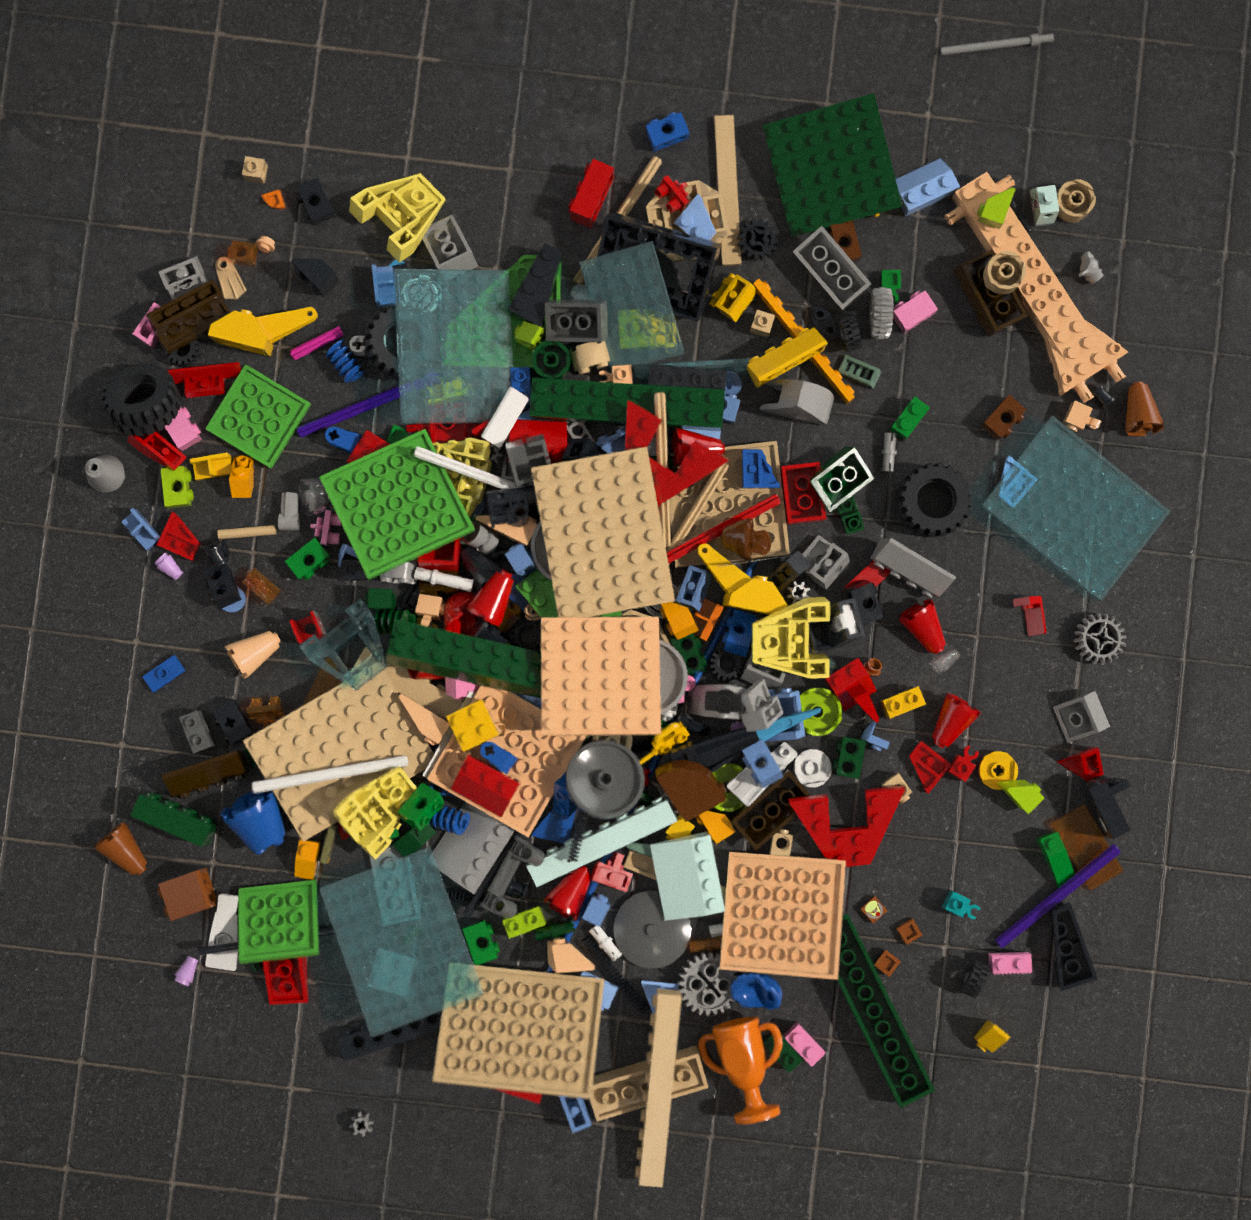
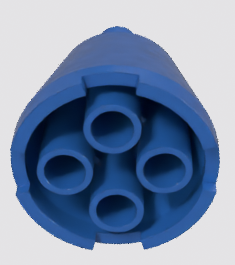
[221,790,286,855]

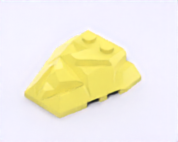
[433,438,492,517]
[333,766,417,860]

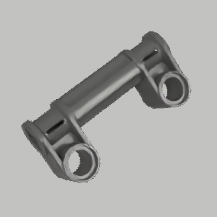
[479,836,544,919]

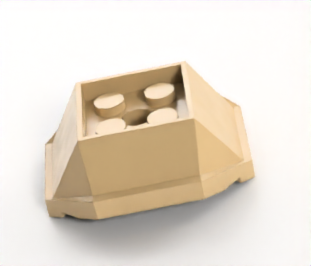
[646,180,728,262]

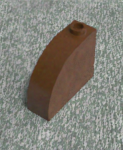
[655,760,727,822]

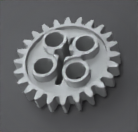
[677,952,738,1016]

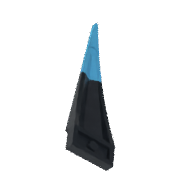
[669,708,821,773]

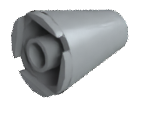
[85,455,125,493]

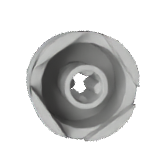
[380,558,419,585]

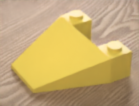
[349,173,445,263]
[752,597,830,679]

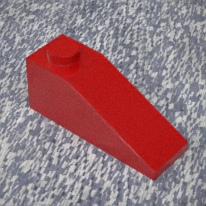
[127,431,187,471]

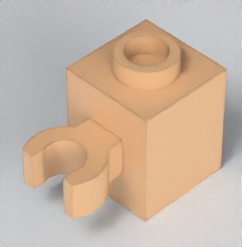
[599,365,633,384]
[1062,401,1101,433]
[415,594,446,627]

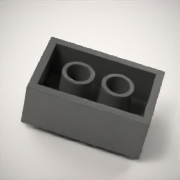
[545,299,608,342]

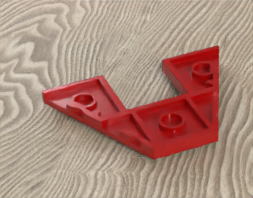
[625,400,729,506]
[788,785,905,867]

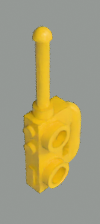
[639,721,690,764]

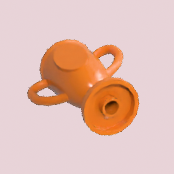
[698,1016,782,1124]

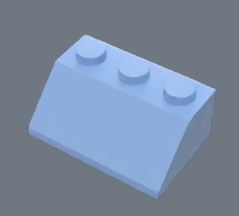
[896,158,960,217]

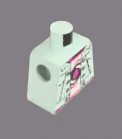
[1030,185,1059,226]

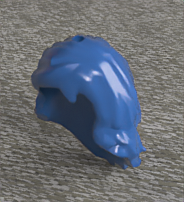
[730,972,783,1010]

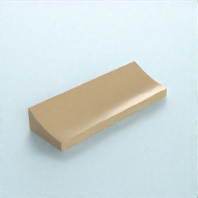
[590,1045,709,1121]

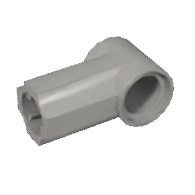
[278,492,300,531]

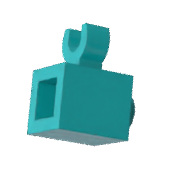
[942,890,981,920]

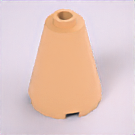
[225,631,281,679]

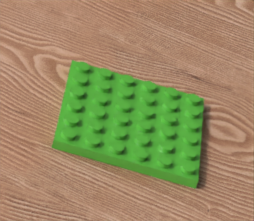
[319,429,475,580]

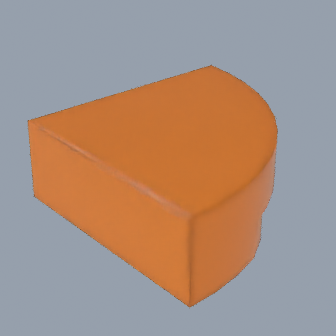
[262,190,286,210]

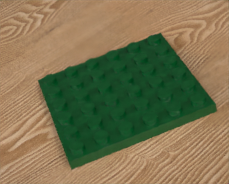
[763,93,903,237]

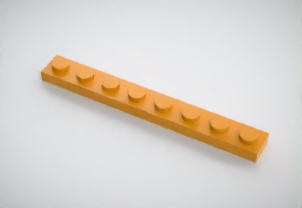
[753,279,855,404]

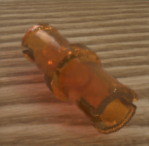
[689,936,722,953]

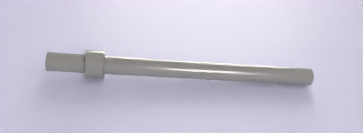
[941,34,1054,55]

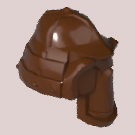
[720,518,771,561]

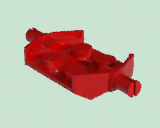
[406,402,490,443]

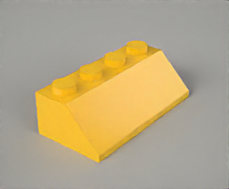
[746,328,828,388]

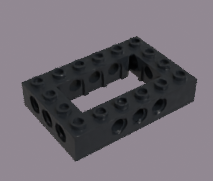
[589,212,721,322]

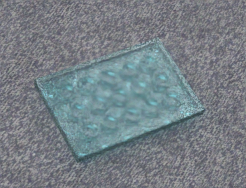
[579,241,685,371]

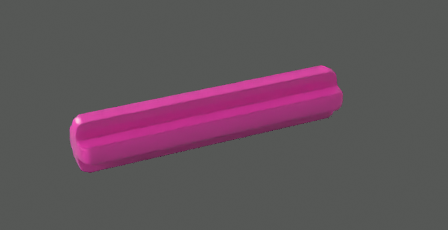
[290,327,344,360]

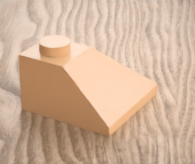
[547,937,595,973]

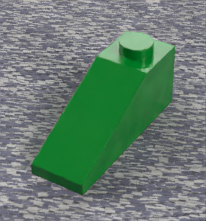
[1036,831,1075,888]

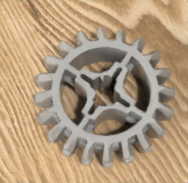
[869,287,894,339]
[1074,613,1127,665]

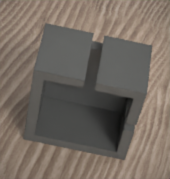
[505,434,551,486]

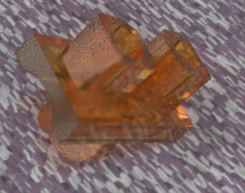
[242,568,281,605]
[247,696,285,728]

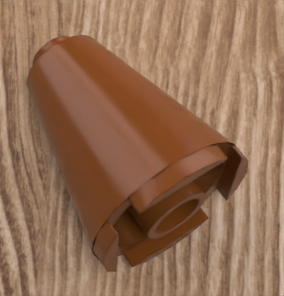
[1125,382,1164,437]
[94,822,147,876]

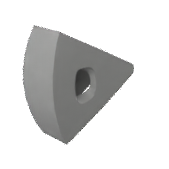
[759,379,834,425]
[687,685,747,720]

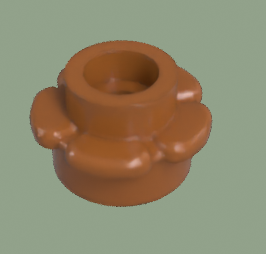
[864,658,882,676]

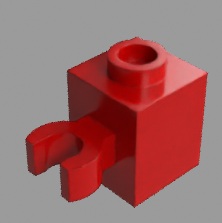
[946,745,979,782]

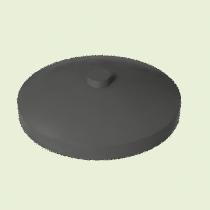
[566,740,644,819]
[614,890,691,969]

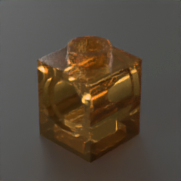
[227,241,258,266]

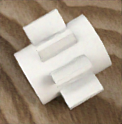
[787,582,810,604]

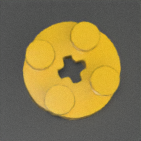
[978,751,1018,790]

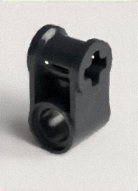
[205,538,230,568]

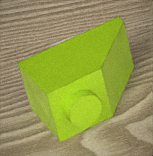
[977,188,1015,229]
[513,321,545,351]
[998,780,1044,815]

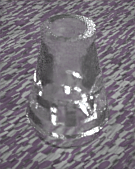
[931,648,960,674]

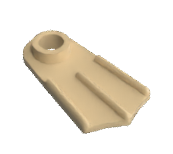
[215,257,247,299]

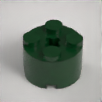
[532,341,571,379]

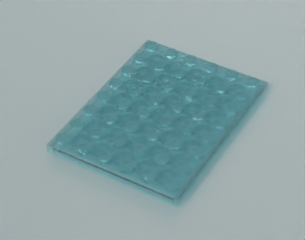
[394,269,513,424]
[981,416,1171,601]
[320,847,484,1037]

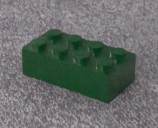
[130,791,219,847]

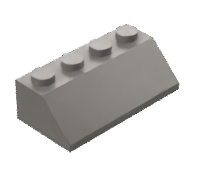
[793,226,871,310]
[870,538,956,598]

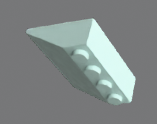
[650,832,725,921]

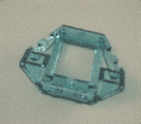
[299,599,387,691]

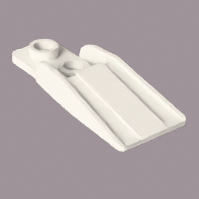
[727,742,797,806]
[205,893,239,971]

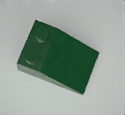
[809,446,874,512]

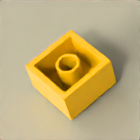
[446,699,500,752]

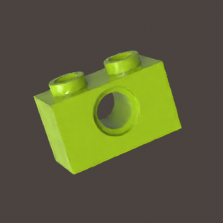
[161,466,194,509]
[502,905,546,939]

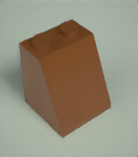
[158,868,218,921]

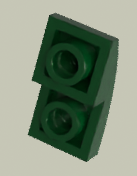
[837,495,865,535]

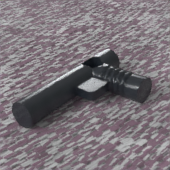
[395,580,419,617]

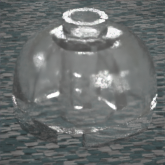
[299,478,330,517]

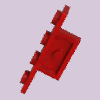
[167,362,242,398]

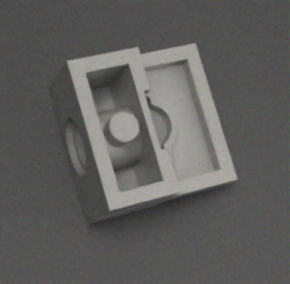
[159,256,207,300]
[802,535,850,590]
[741,679,783,732]

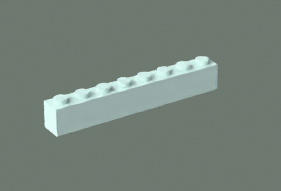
[526,797,677,887]

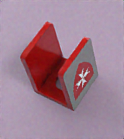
[289,611,327,645]

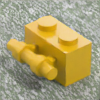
[708,273,758,322]

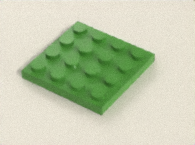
[205,364,311,469]
[239,880,319,964]

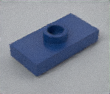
[143,655,186,693]

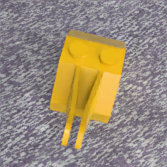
[208,307,318,357]
[697,544,788,615]

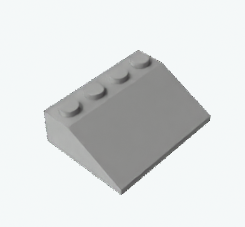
[427,801,515,894]

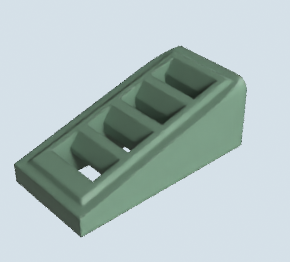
[838,354,881,389]
[626,842,652,858]

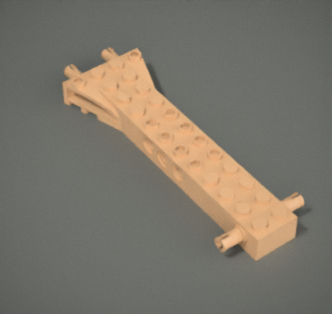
[945,172,1128,404]

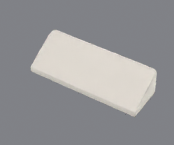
[481,387,528,448]

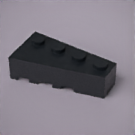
[508,243,562,328]
[1051,902,1098,992]

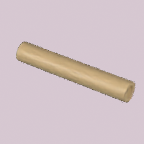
[218,525,277,539]

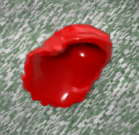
[444,592,477,636]

